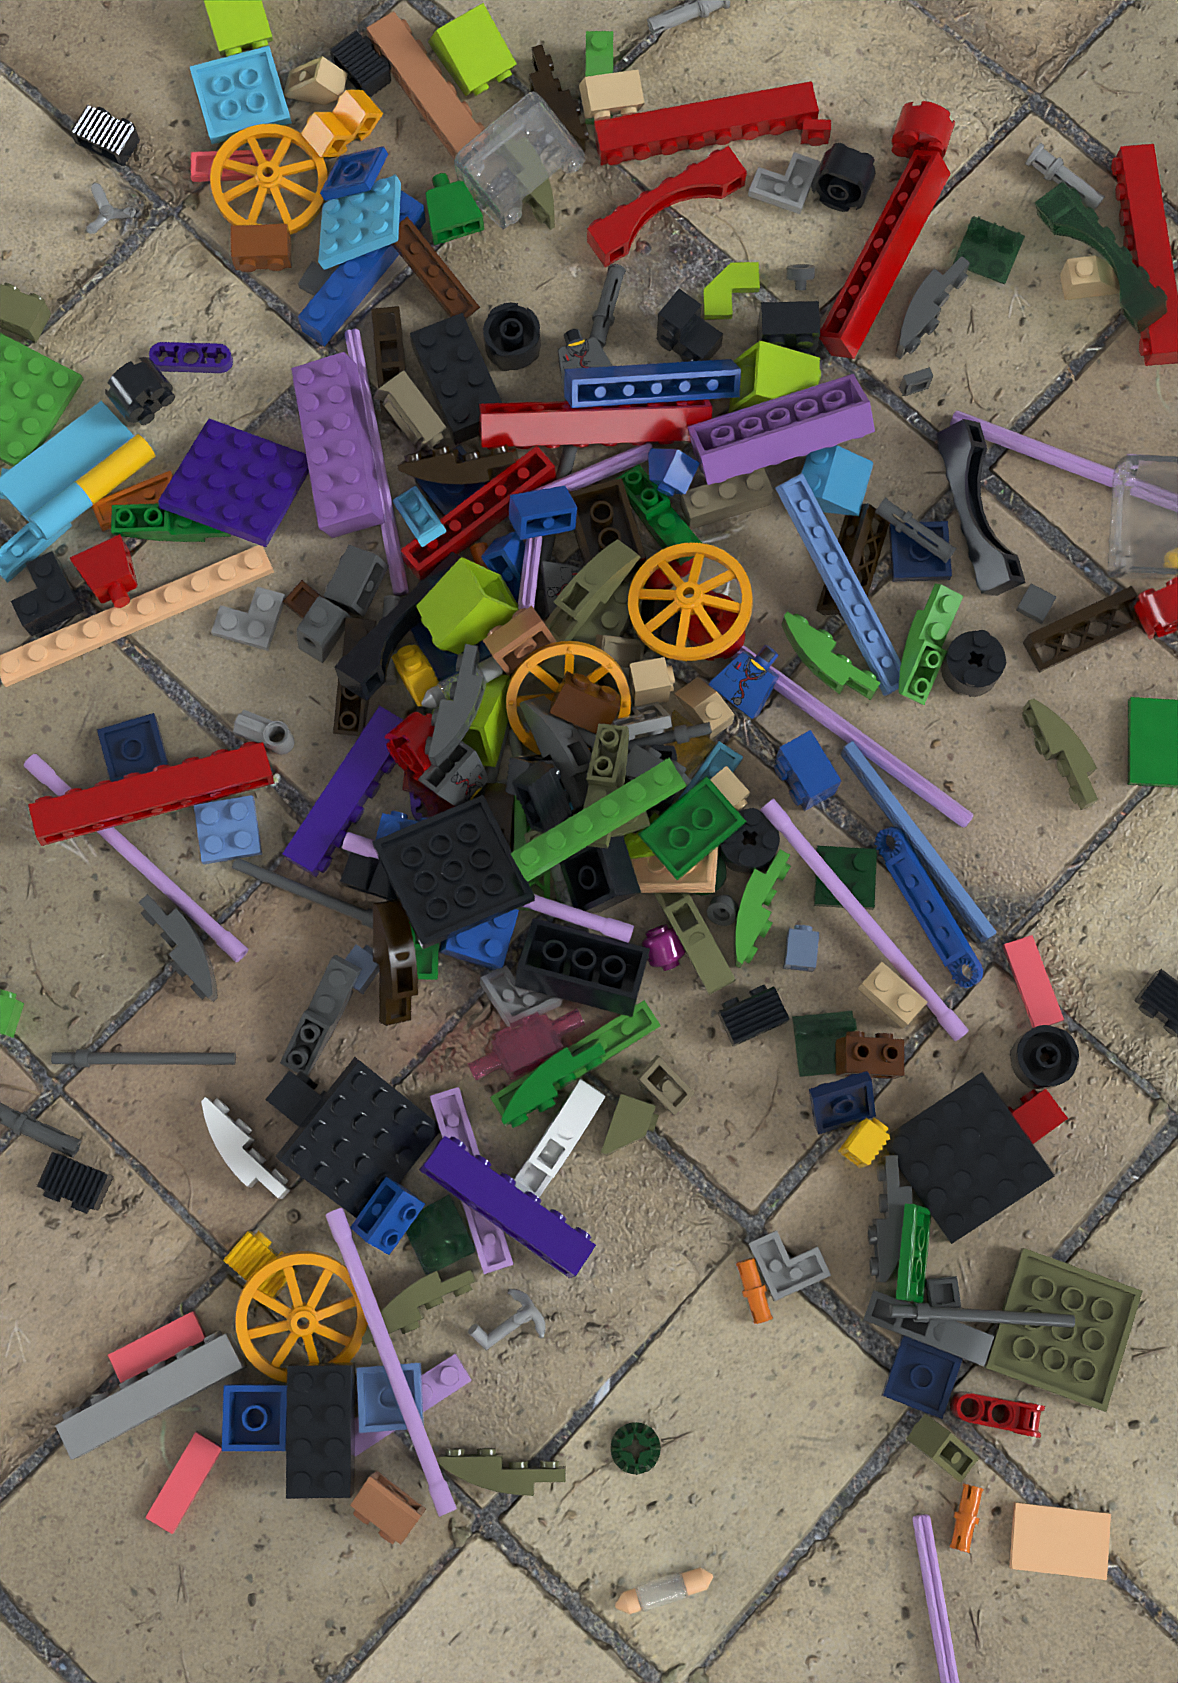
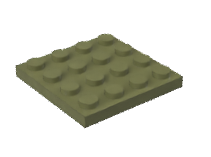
[984,1248,1143,1412]

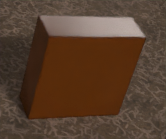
[283,580,324,619]

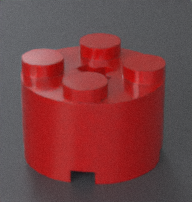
[891,101,955,159]
[1134,577,1178,640]
[687,590,746,661]
[385,712,435,781]

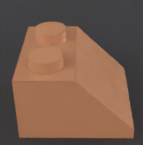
[483,605,557,676]
[350,1470,426,1545]

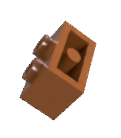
[231,224,292,272]

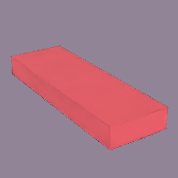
[191,149,275,182]
[1002,935,1064,1028]
[108,1311,206,1383]
[145,1431,222,1534]

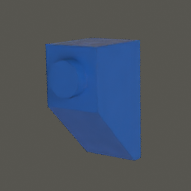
[648,448,700,497]
[481,531,525,602]

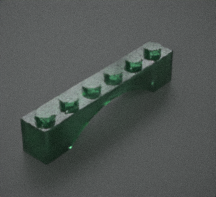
[1035,181,1168,334]

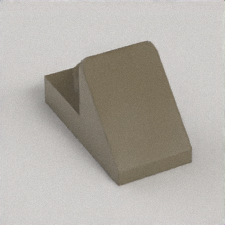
[637,1055,695,1115]

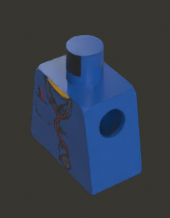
[708,644,779,719]

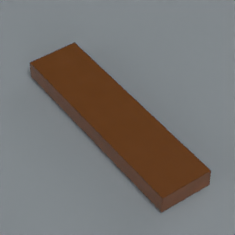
[391,216,480,320]

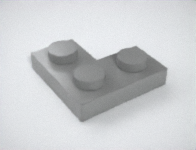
[748,152,820,214]
[211,587,286,651]
[611,702,672,741]
[480,965,563,1030]
[748,1231,831,1301]

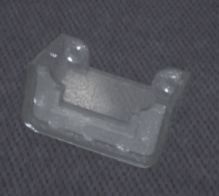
[454,91,585,230]
[1108,454,1178,579]

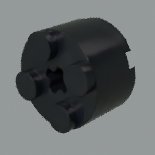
[811,143,876,212]
[483,302,541,371]
[105,357,175,425]
[941,630,1006,697]
[718,808,780,874]
[1010,1025,1079,1090]

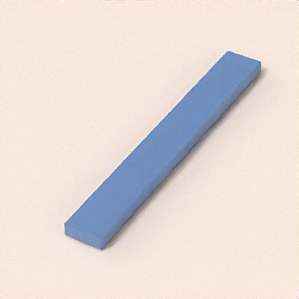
[775,473,901,696]
[841,741,997,943]

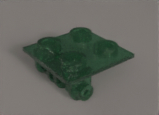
[952,216,1025,285]
[792,1011,857,1077]
[406,1194,476,1276]

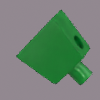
[425,173,484,246]

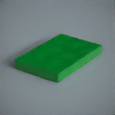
[1127,697,1178,788]
[638,776,746,881]
[896,1203,931,1303]

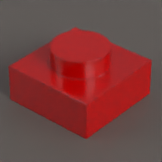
[801,119,831,146]

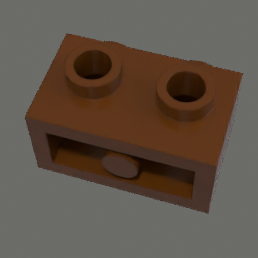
[550,671,621,734]
[836,1031,905,1079]

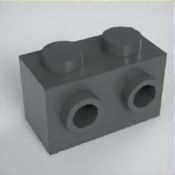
[324,545,389,617]

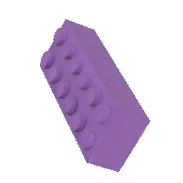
[291,352,385,538]
[688,374,875,485]

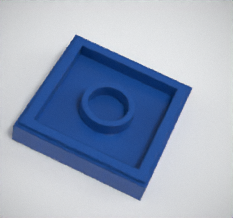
[320,146,388,201]

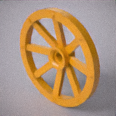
[210,124,328,235]
[628,543,753,661]
[506,641,631,754]
[235,1251,368,1383]

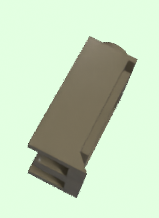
[373,370,446,452]

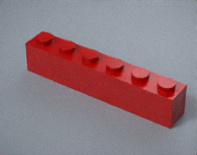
[400,446,556,581]

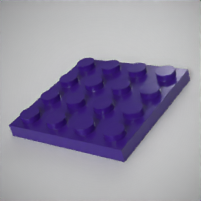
[158,418,309,547]

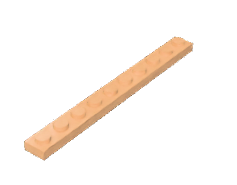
[0,545,274,687]

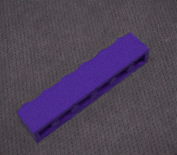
[282,705,403,877]
[419,1136,596,1279]

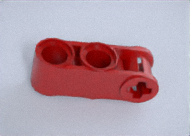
[950,1392,1045,1438]

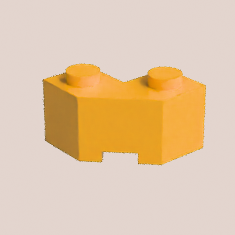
[301,90,383,157]

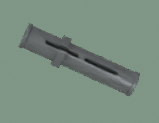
[589,264,626,348]
[875,498,957,563]
[0,1102,82,1158]

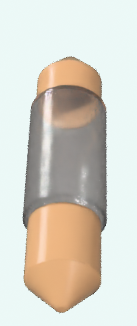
[615,1567,713,1614]

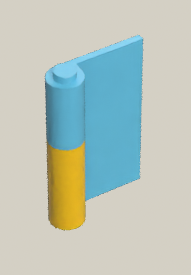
[0,401,156,540]

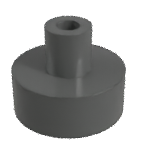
[787,264,815,291]
[707,895,739,926]

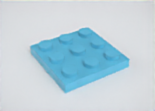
[190,46,292,144]
[318,174,401,270]

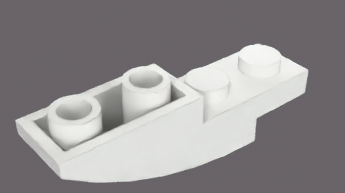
[514,1079,606,1197]
[201,1097,291,1199]

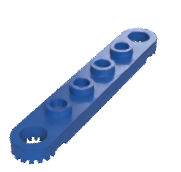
[875,827,983,988]

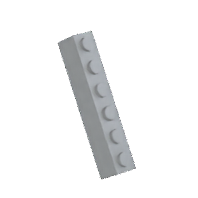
[55,1331,247,1460]

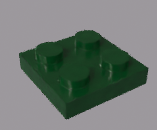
[814,845,877,910]

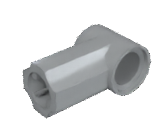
[233,710,295,755]

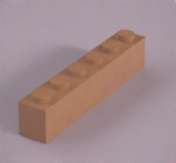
[366,11,488,167]

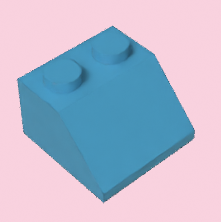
[801,445,873,516]

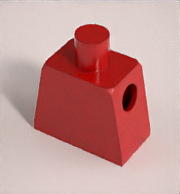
[70,534,138,608]

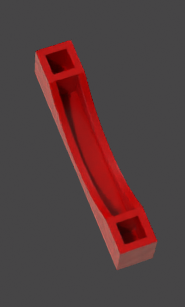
[587,145,747,267]

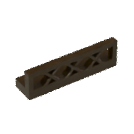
[816,503,890,617]
[1023,586,1142,673]

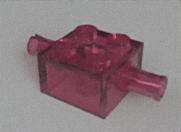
[468,1008,585,1081]

